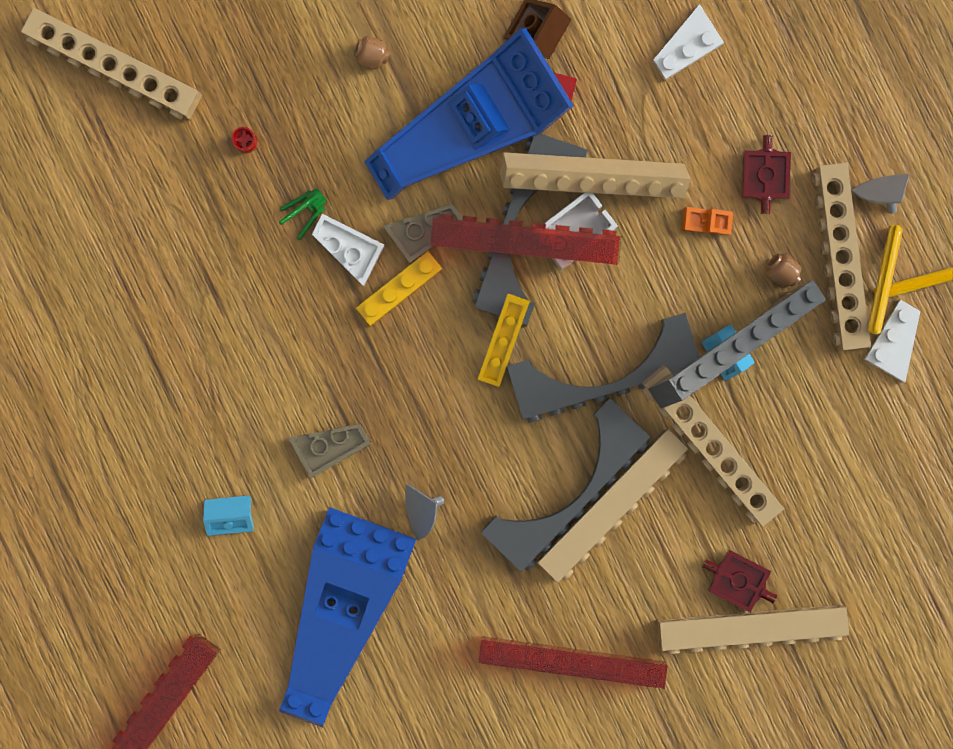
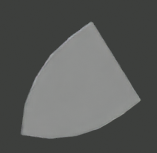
[851,174,909,214]
[405,484,444,540]

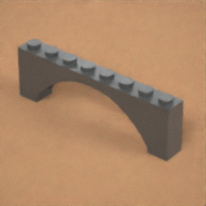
[472,133,588,327]
[648,280,826,409]
[507,313,699,423]
[481,398,650,572]

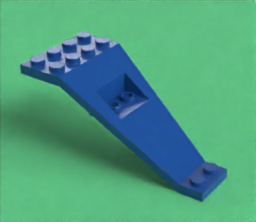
[364,28,574,200]
[279,507,416,728]

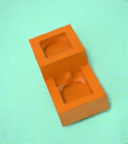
[681,207,733,235]

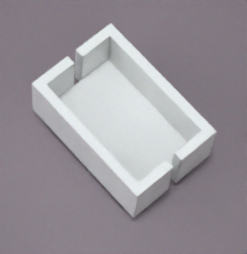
[533,193,618,271]

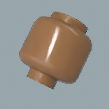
[354,36,390,69]
[767,253,801,288]

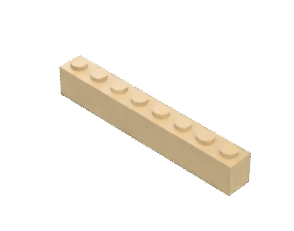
[500,152,690,198]
[537,429,688,582]
[657,605,849,654]

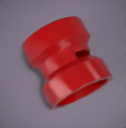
[231,127,258,154]

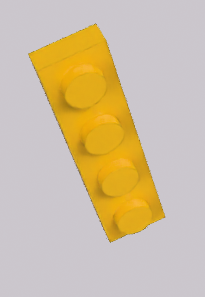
[356,251,443,326]
[478,294,530,387]

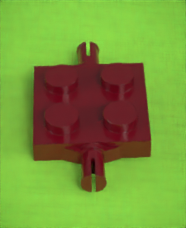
[742,135,791,214]
[702,549,777,613]

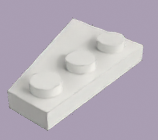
[653,4,724,81]
[312,214,385,286]
[863,300,920,383]

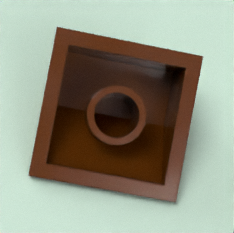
[504,0,572,59]

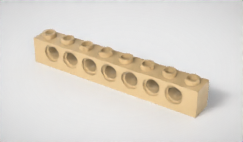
[21,7,202,120]
[812,163,871,351]
[641,365,784,527]

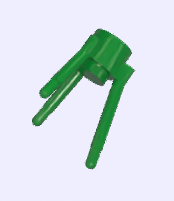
[279,188,327,240]

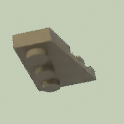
[383,204,466,264]
[288,424,372,478]

